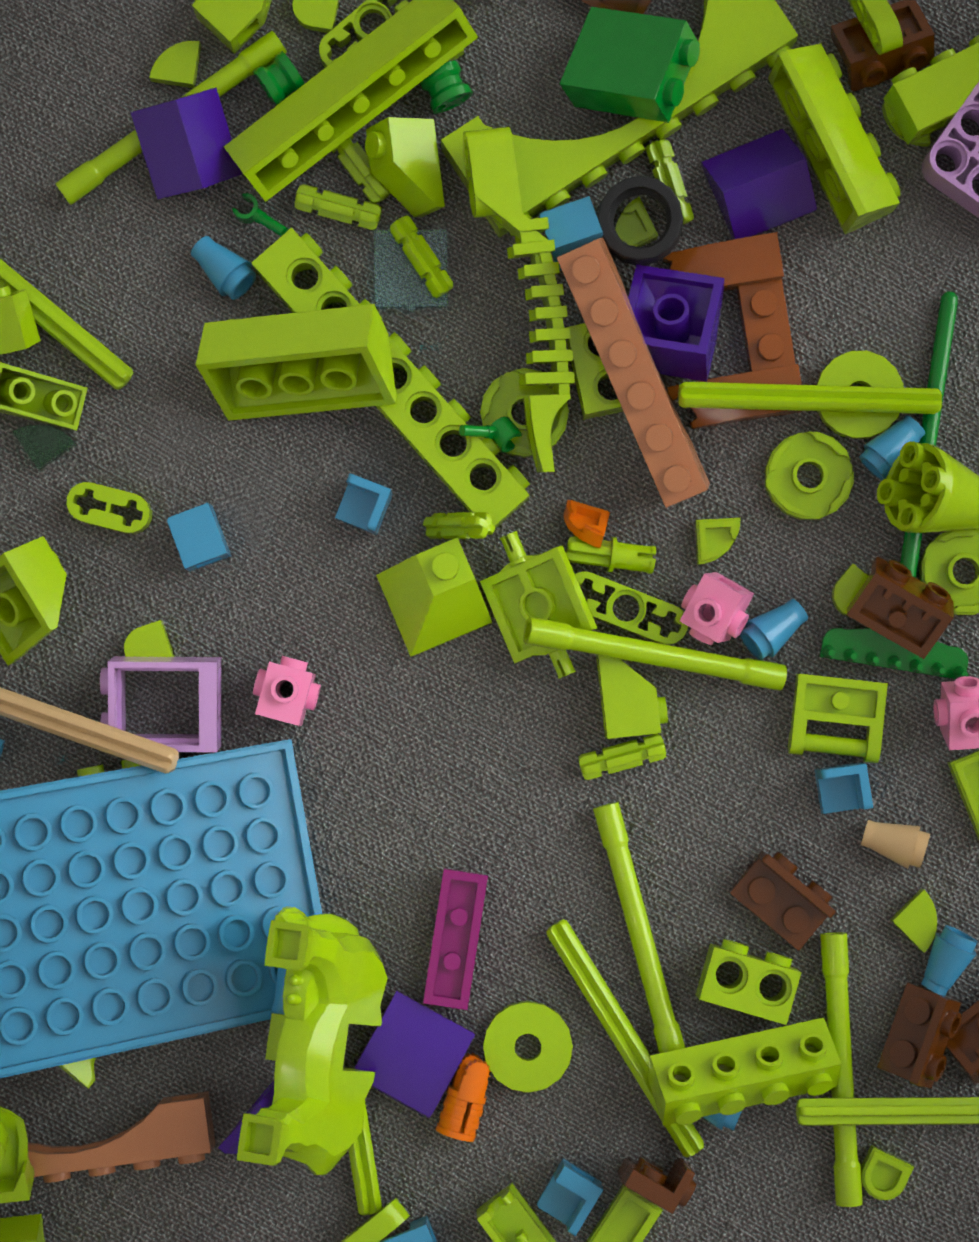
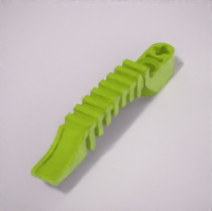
[463,127,575,473]

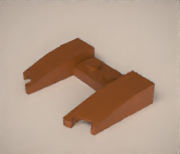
[663,232,802,429]

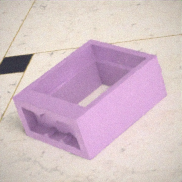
[100,656,222,752]

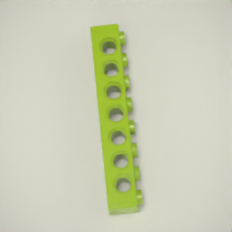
[251,227,530,529]

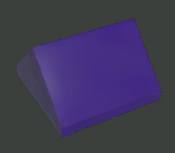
[130,87,242,199]
[701,129,817,239]

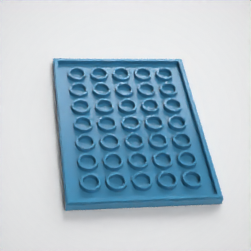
[0,739,322,1078]

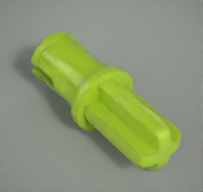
[566,536,656,574]

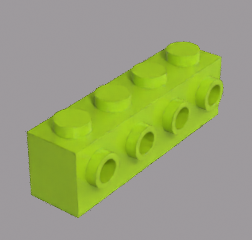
[648,1018,842,1126]

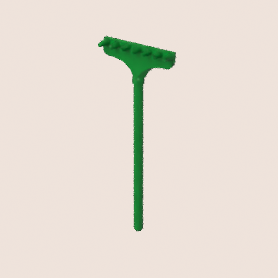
[819,291,968,679]

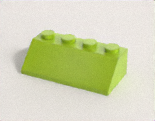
[768,43,901,235]
[195,304,397,421]

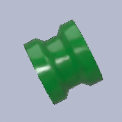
[253,51,305,106]
[419,60,473,114]

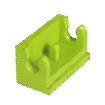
[477,1182,557,1242]

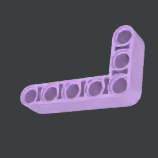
[922,82,979,218]

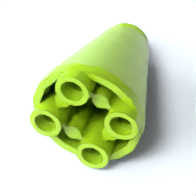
[877,442,979,533]

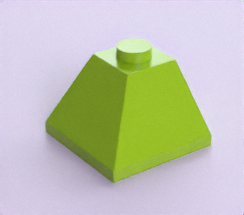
[0,536,67,666]
[376,537,493,657]

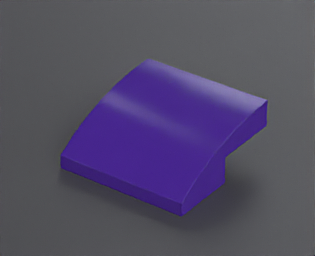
[354,991,475,1119]

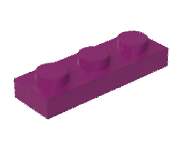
[423,868,488,1010]

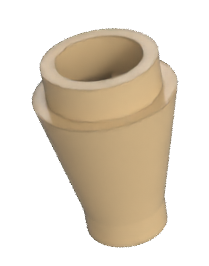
[861,820,930,869]

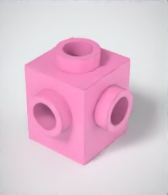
[680,572,754,645]
[253,656,321,726]
[933,676,979,751]

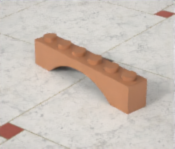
[556,237,710,508]
[28,1091,216,1183]

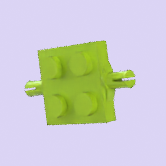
[480,531,597,679]

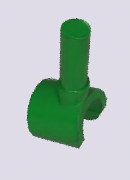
[232,193,288,237]
[459,416,523,452]

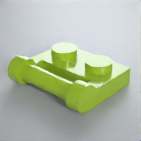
[788,674,888,763]

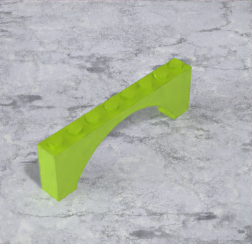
[441,0,798,238]

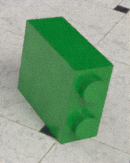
[559,7,700,123]

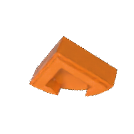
[563,500,610,548]

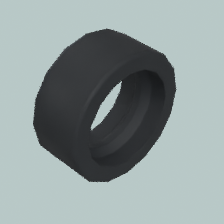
[597,176,683,265]

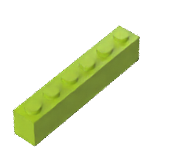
[224,0,478,202]

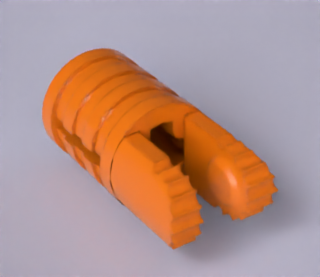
[436,1053,491,1142]

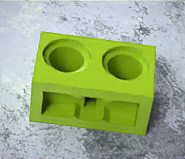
[566,323,623,420]
[695,939,802,1025]

